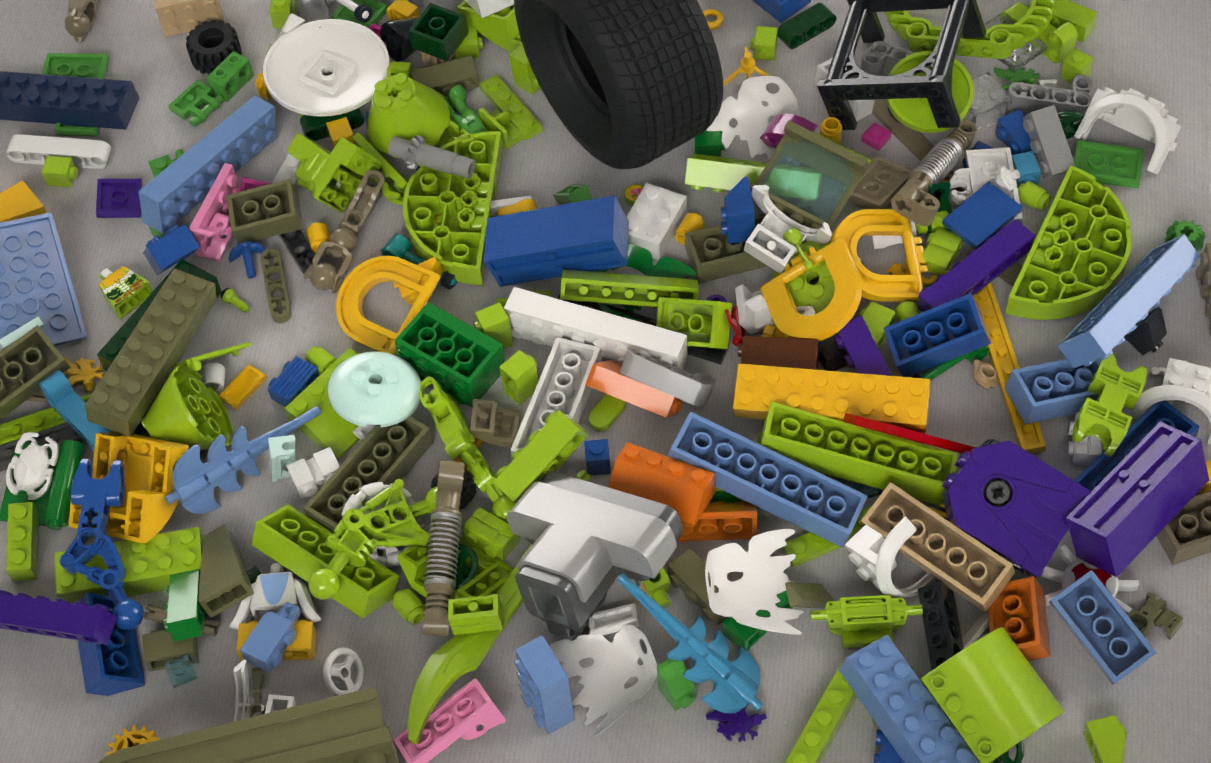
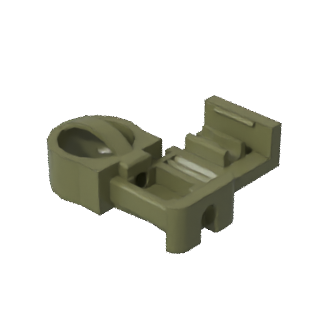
[1128,593,1183,640]

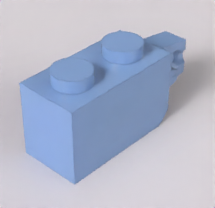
[240,602,301,673]

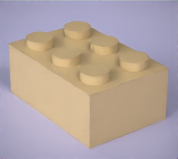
[154,0,225,37]

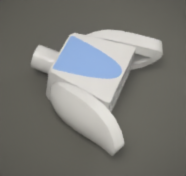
[229,563,321,630]

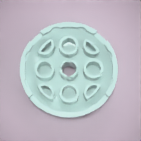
[328,352,421,427]

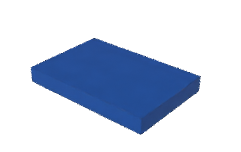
[943,181,1023,250]

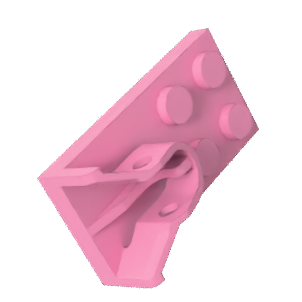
[189,163,240,261]
[394,678,506,763]

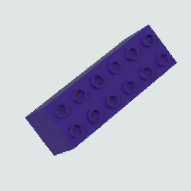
[1066,422,1209,578]

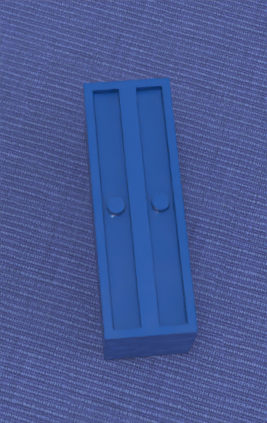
[484,195,629,287]

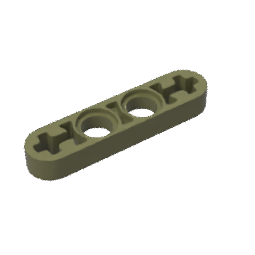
[260,248,292,323]

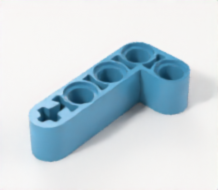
[39,369,112,451]

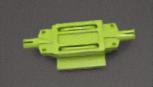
[810,595,923,649]

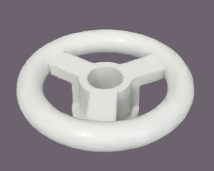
[323,647,364,696]

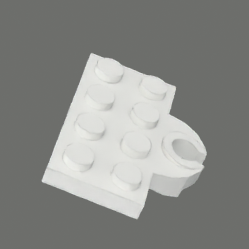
[950,147,1023,225]

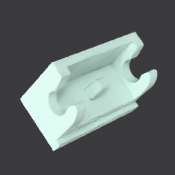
[268,435,296,482]

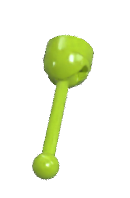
[783,228,814,270]

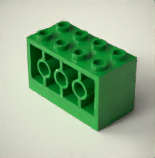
[395,302,505,408]

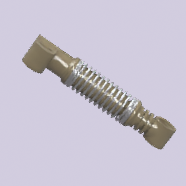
[891,119,977,226]
[422,460,465,637]

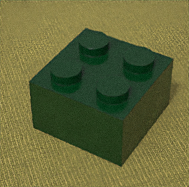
[408,3,469,61]

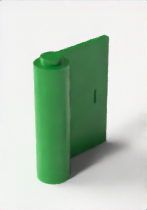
[0,440,85,530]

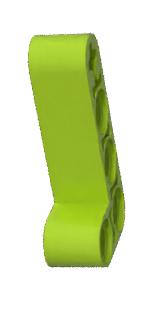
[1000,2,1078,64]

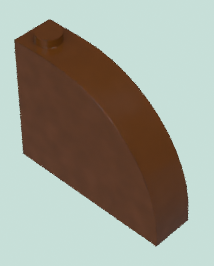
[738,336,819,370]

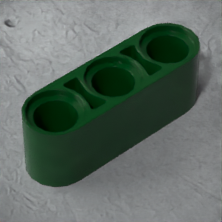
[778,3,837,49]
[300,108,364,141]

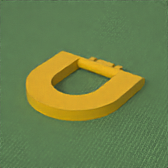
[830,209,928,302]
[760,236,862,341]
[336,256,441,356]

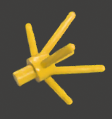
[723,47,770,87]

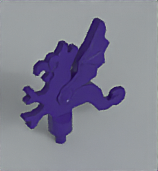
[706,704,767,742]

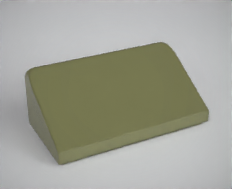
[785,582,835,609]

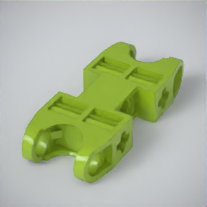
[1072,353,1147,457]

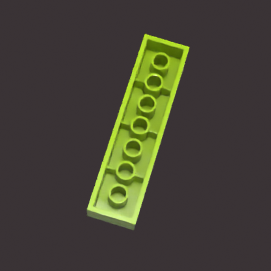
[760,402,958,505]

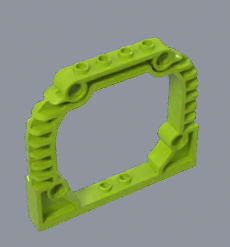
[886,0,1057,59]

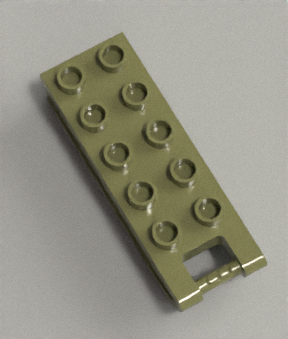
[98,688,400,763]

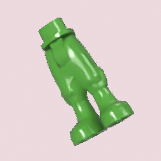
[441,85,489,135]

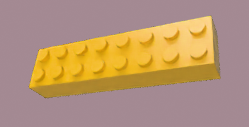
[733,363,930,434]

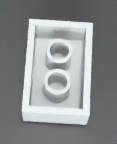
[627,183,687,261]

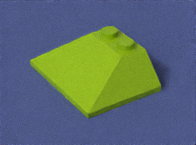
[397,532,514,599]

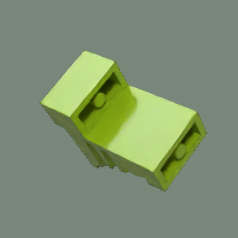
[286,132,383,214]

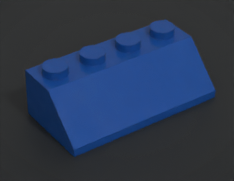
[78,592,145,696]

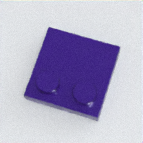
[96,179,142,218]

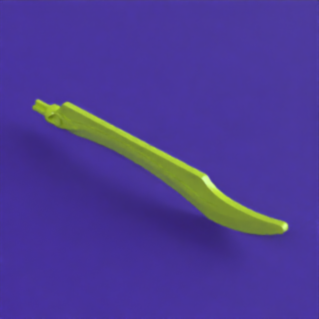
[408,470,591,744]

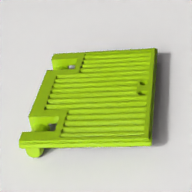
[174,342,252,372]

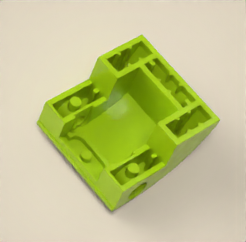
[921,627,1065,763]

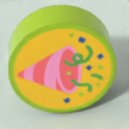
[624,184,644,206]

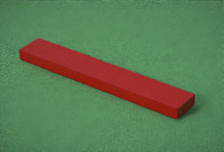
[843,413,977,453]

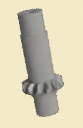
[388,135,476,179]

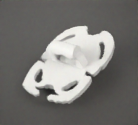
[6,432,59,500]

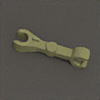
[248,668,265,717]

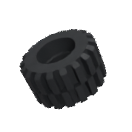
[186,20,242,75]

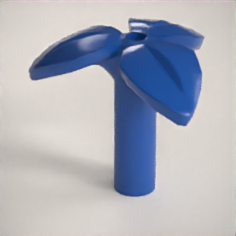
[228,241,266,279]

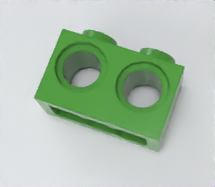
[206,51,254,102]

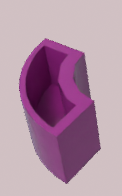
[760,113,818,149]

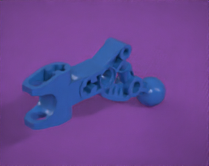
[60,459,144,630]

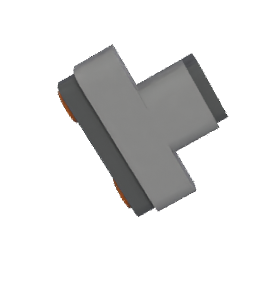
[507,471,683,641]

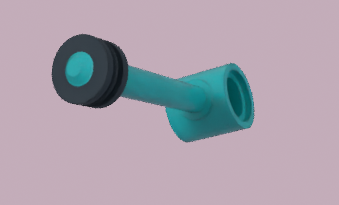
[381,234,457,290]

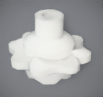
[996,165,1020,191]

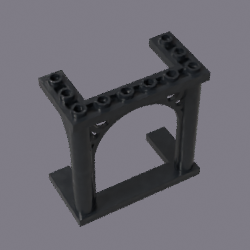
[817,0,986,131]

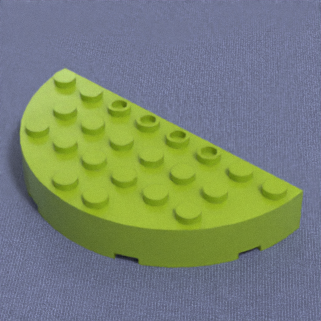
[403,131,504,286]
[1005,165,1132,320]

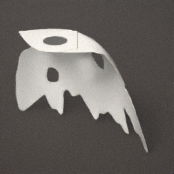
[706,76,801,167]
[705,529,804,635]
[549,624,658,737]

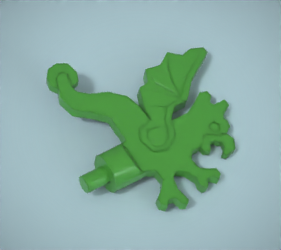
[994,66,1040,90]

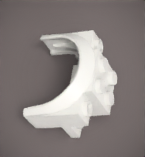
[1074,87,1182,174]

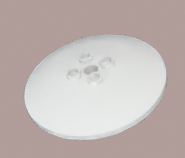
[263,19,390,116]

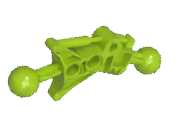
[308,479,437,600]

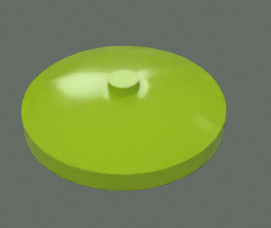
[886,51,974,133]

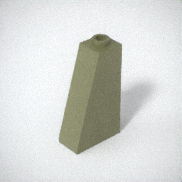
[198,524,254,617]

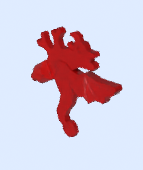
[726,306,746,346]

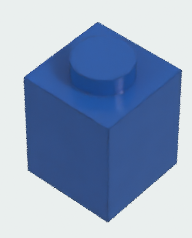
[584,439,611,476]

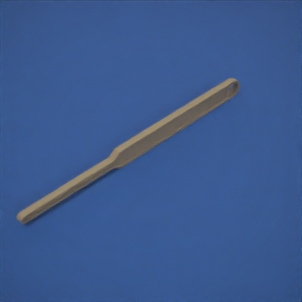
[848,68,965,192]

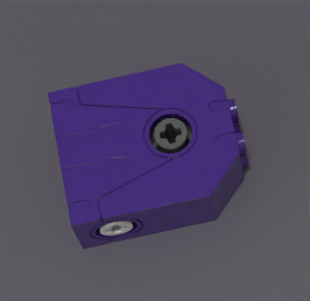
[942,441,1091,577]

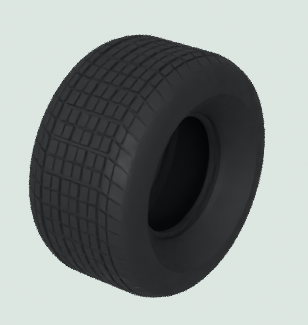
[514,0,724,169]

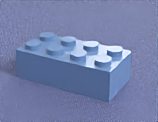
[1005,359,1101,424]
[1049,570,1157,685]
[514,635,575,734]

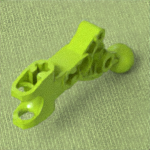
[419,376,516,524]

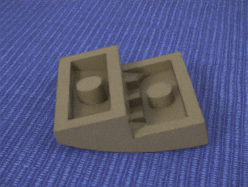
[470,399,520,448]

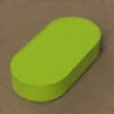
[589,394,626,431]

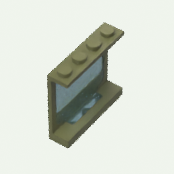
[750,120,868,230]

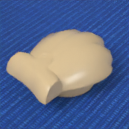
[973,359,998,389]

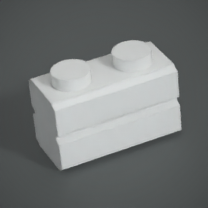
[1067,412,1104,466]

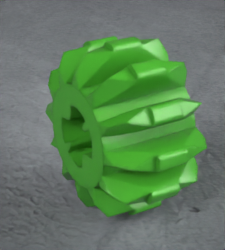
[1165,219,1205,252]

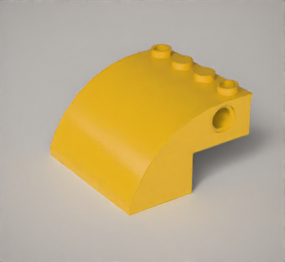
[68,431,189,544]

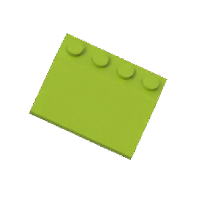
[285,348,360,460]

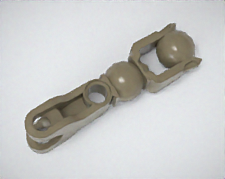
[65,0,99,42]
[304,170,384,294]

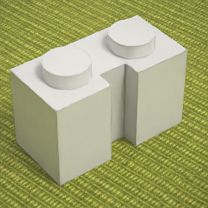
[286,447,340,499]

